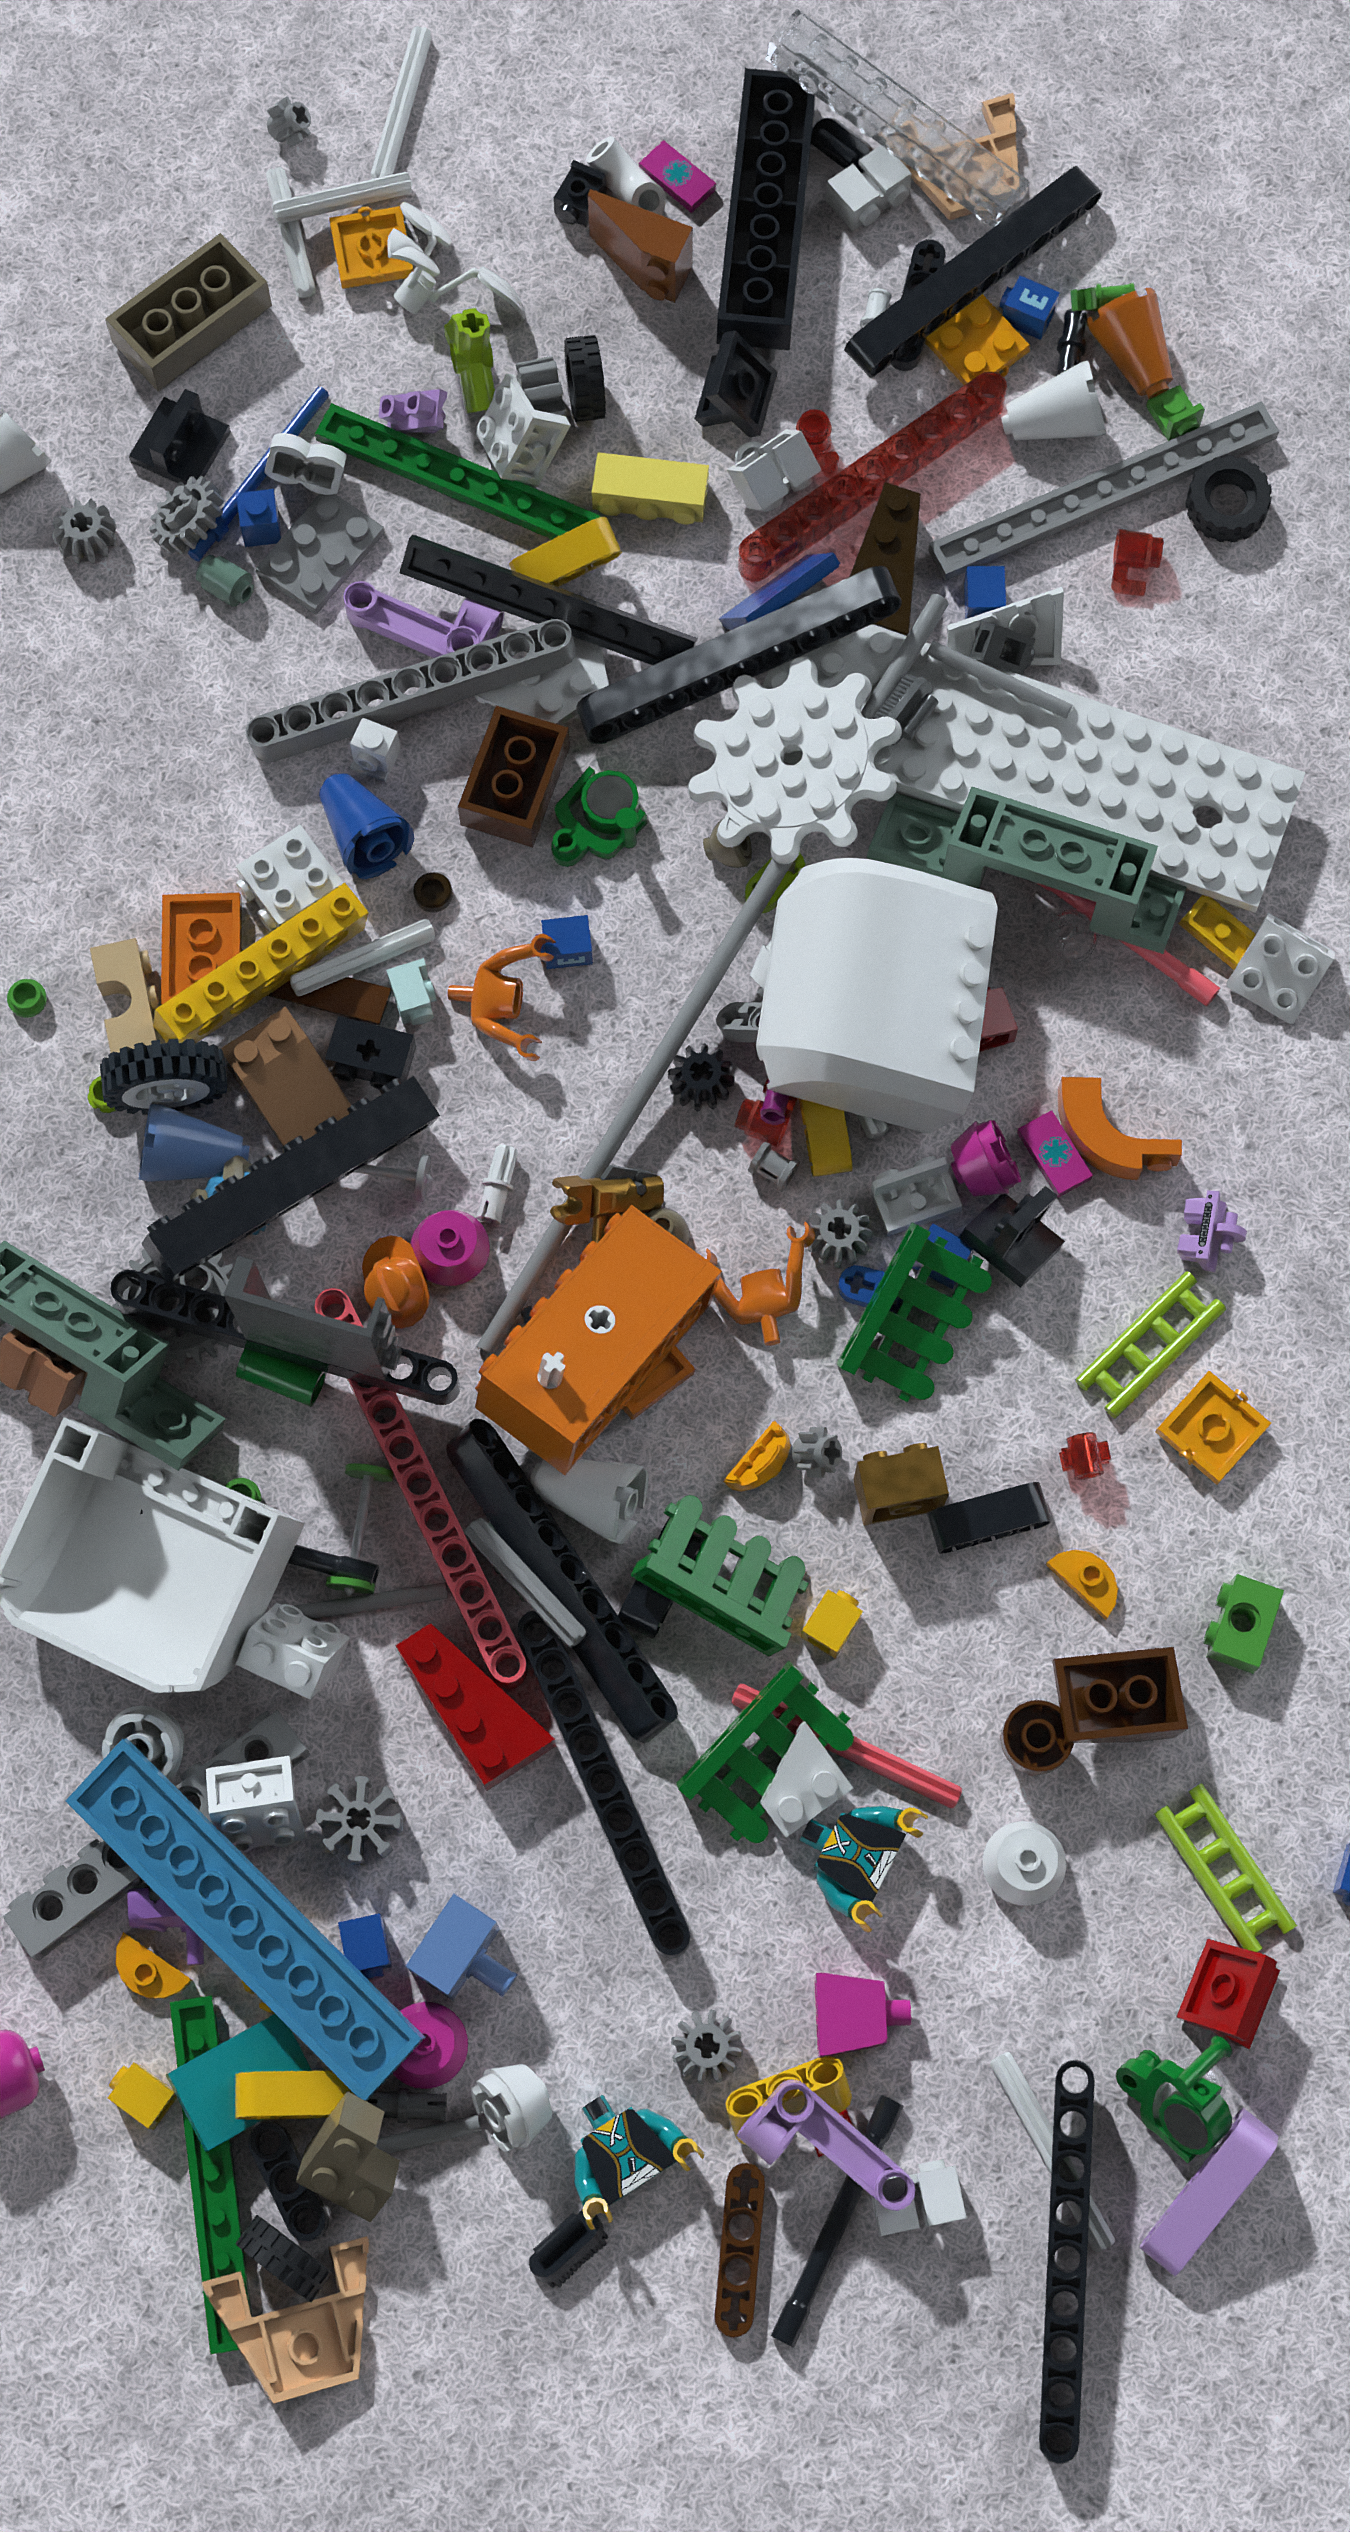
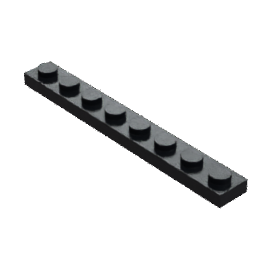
[399,534,698,666]

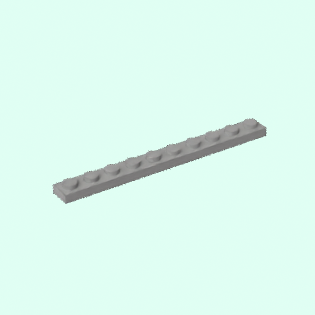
[928,401,1279,581]

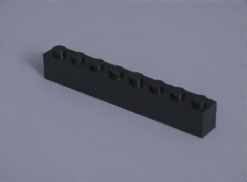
[141,1076,440,1284]

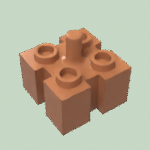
[0,1328,88,1417]

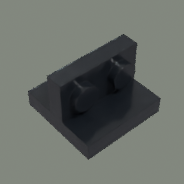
[694,331,778,437]
[129,389,231,485]
[958,1186,1065,1288]

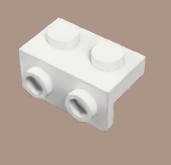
[871,1156,963,1237]

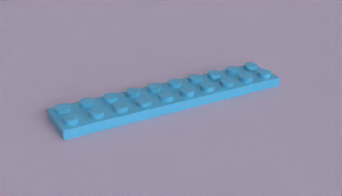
[65,1739,426,2101]

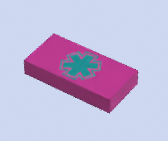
[639,140,716,213]
[1017,1110,1093,1198]

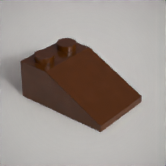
[1052,1647,1188,1743]

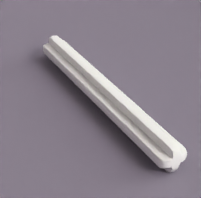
[371,26,432,180]
[990,2052,1115,2252]

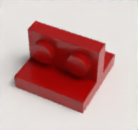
[1176,1939,1280,2050]

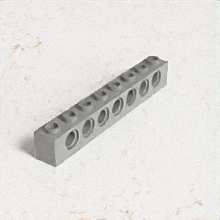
[3,1710,311,1961]

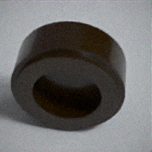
[413,872,453,912]

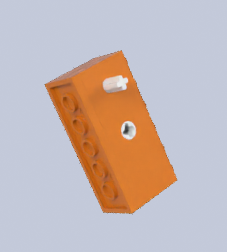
[475,1205,722,1475]

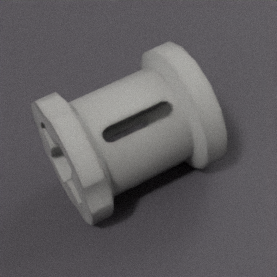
[748,1141,800,1192]

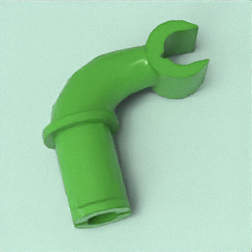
[1070,283,1135,314]

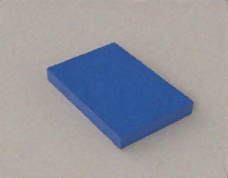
[718,553,841,630]

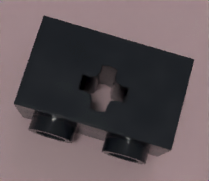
[325,1016,416,1090]

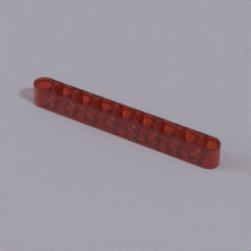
[738,371,1007,582]

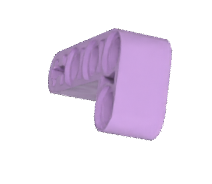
[1139,2108,1278,2276]

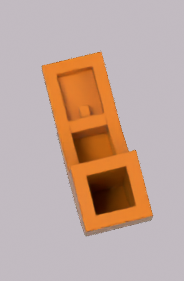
[1058,1077,1182,1180]

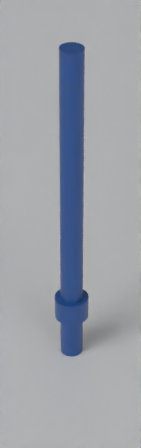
[188,386,329,562]

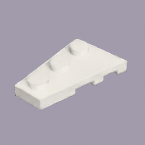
[946,587,1064,665]

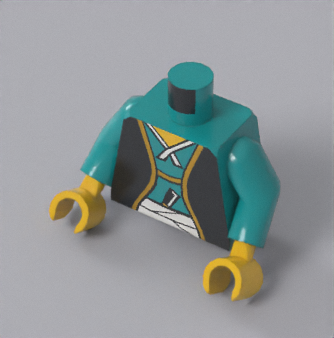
[799,1806,928,1933]
[575,2095,704,2230]

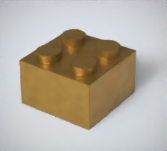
[853,1443,949,1526]

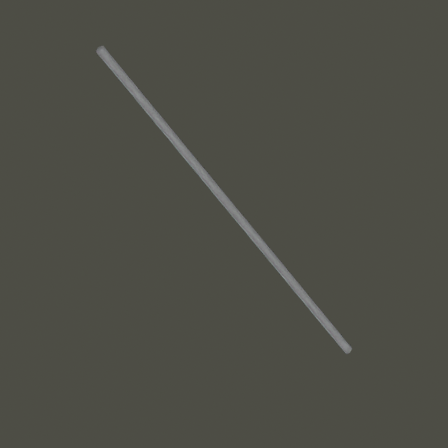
[476,594,949,1355]

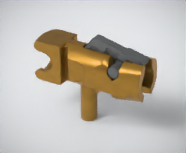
[550,1165,664,1243]

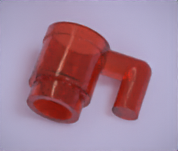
[796,409,839,479]
[1111,529,1163,597]
[734,1078,798,1148]

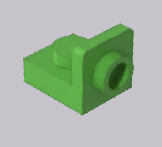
[1146,385,1205,441]

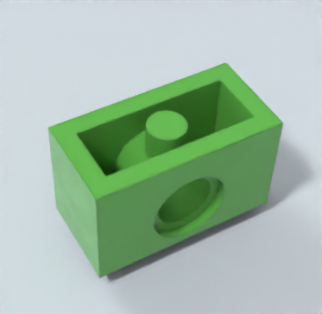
[1203,1574,1284,1674]

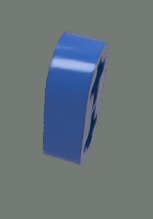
[838,1265,903,1314]

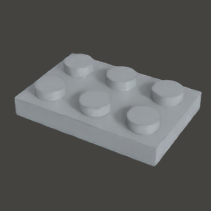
[256,494,385,615]

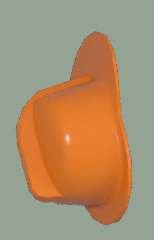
[362,1235,430,1329]

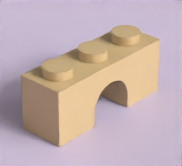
[90,938,166,1053]

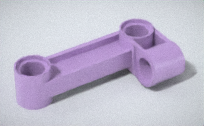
[343,581,505,658]
[737,2080,915,2211]

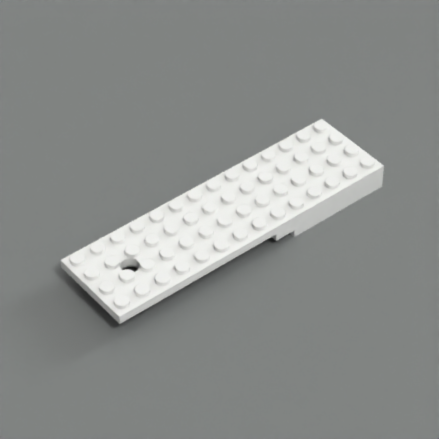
[762,599,1306,913]

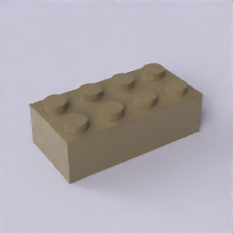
[105,233,272,391]

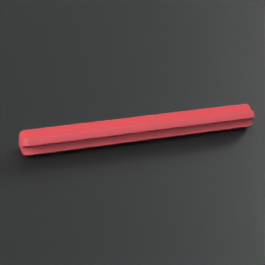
[732,1684,962,1808]

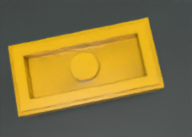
[1178,895,1256,970]

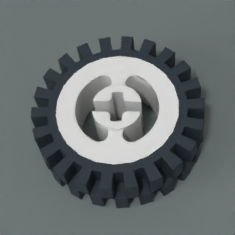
[100,1039,228,1115]

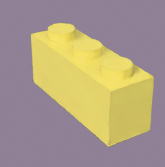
[591,452,709,525]

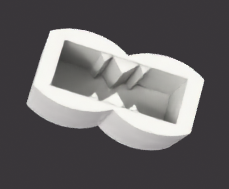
[264,433,347,495]

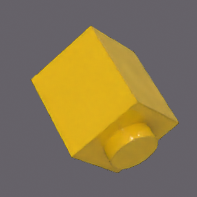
[801,1589,863,1659]
[108,2062,177,2130]

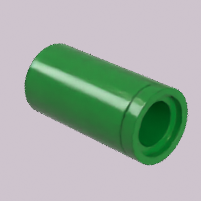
[236,1349,327,1407]

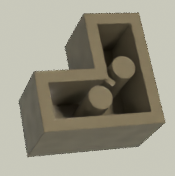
[296,2091,400,2223]

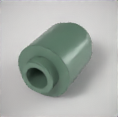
[196,555,254,607]

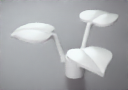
[387,202,526,321]

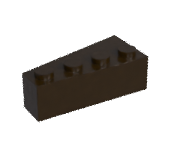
[850,482,921,636]

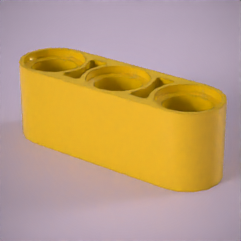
[509,517,622,587]
[799,1098,853,1177]
[725,2056,852,2145]
[236,2071,356,2120]

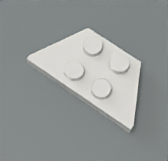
[475,637,609,725]

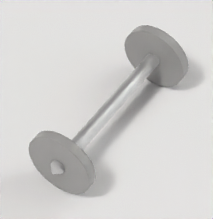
[355,1154,434,1202]

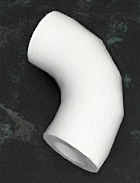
[586,136,667,215]

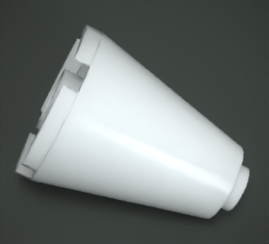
[1000,361,1106,441]
[0,407,52,495]
[530,1460,648,1544]

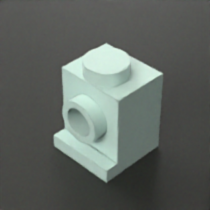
[386,958,437,1025]

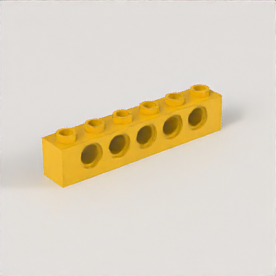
[153,883,369,1044]

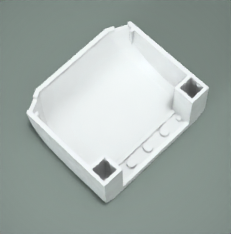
[756,858,998,1134]
[0,1417,305,1693]

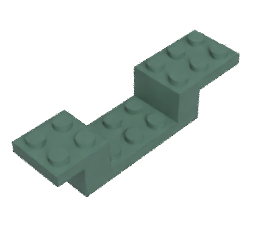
[867,786,1187,954]
[0,1240,226,1471]

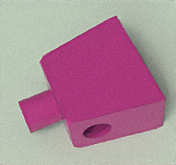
[814,1973,911,2058]

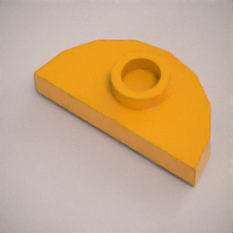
[723,1420,791,1492]
[1045,1550,1118,1620]
[116,1932,194,1999]

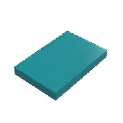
[166,2014,312,2152]

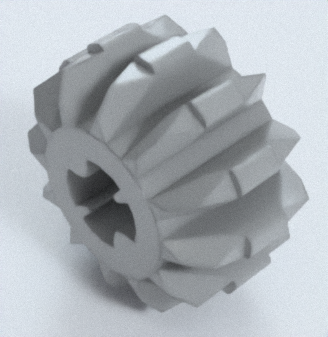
[52,498,117,564]
[808,1199,873,1269]
[671,2010,743,2084]

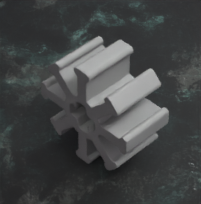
[516,356,568,420]
[316,1776,404,1865]

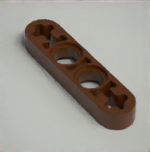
[714,2163,765,2338]

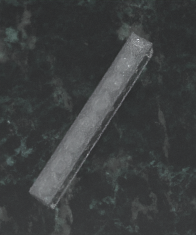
[765,9,1031,228]

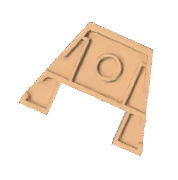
[880,93,1019,221]
[201,2236,369,2404]

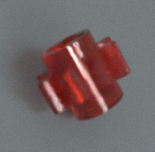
[1059,1432,1112,1480]

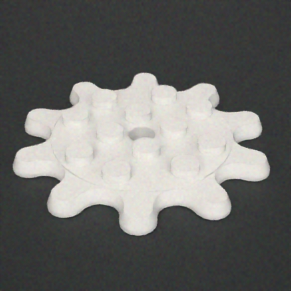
[688,657,902,864]

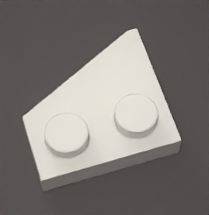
[760,1721,853,1838]

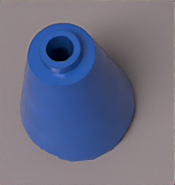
[319,773,415,879]

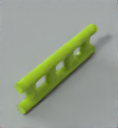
[1075,1271,1226,1419]
[1154,1783,1297,1952]

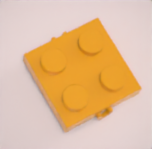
[329,206,413,289]
[926,294,1030,395]
[1155,1370,1271,1485]

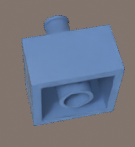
[405,1893,517,2001]

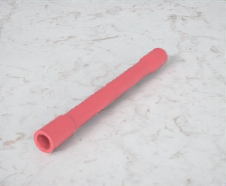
[1037,883,1221,1007]

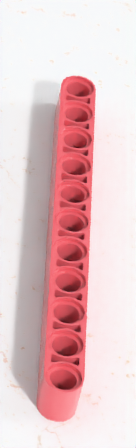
[314,1288,528,1689]

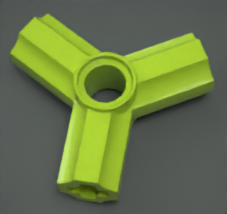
[444,308,495,414]

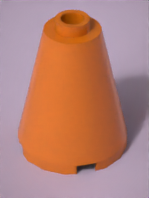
[1086,288,1173,399]

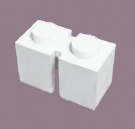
[826,143,912,231]
[727,429,822,512]
[871,2159,967,2236]

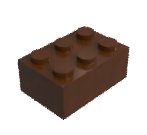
[458,706,570,848]

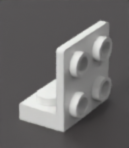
[476,373,571,486]
[1226,913,1335,1024]
[206,1755,305,1853]

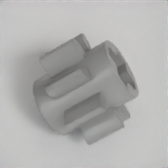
[267,97,311,147]
[792,1427,842,1478]

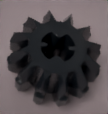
[668,1043,735,1112]

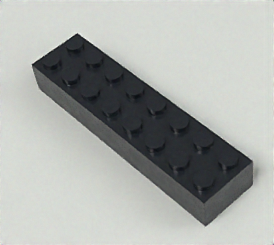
[716,68,817,351]

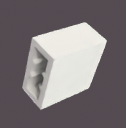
[236,825,343,931]
[236,1603,350,1700]

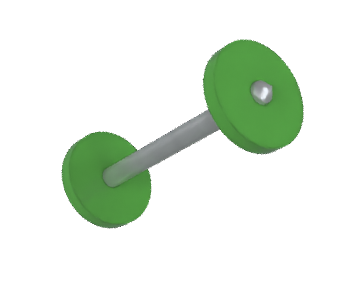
[325,1462,394,1597]

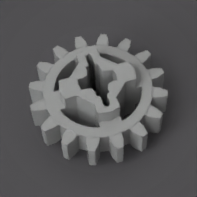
[149,476,224,554]

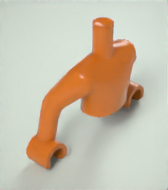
[448,934,556,1061]
[706,1222,815,1346]

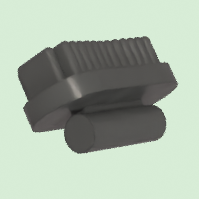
[873,674,939,745]

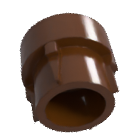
[1000,1700,1074,1776]

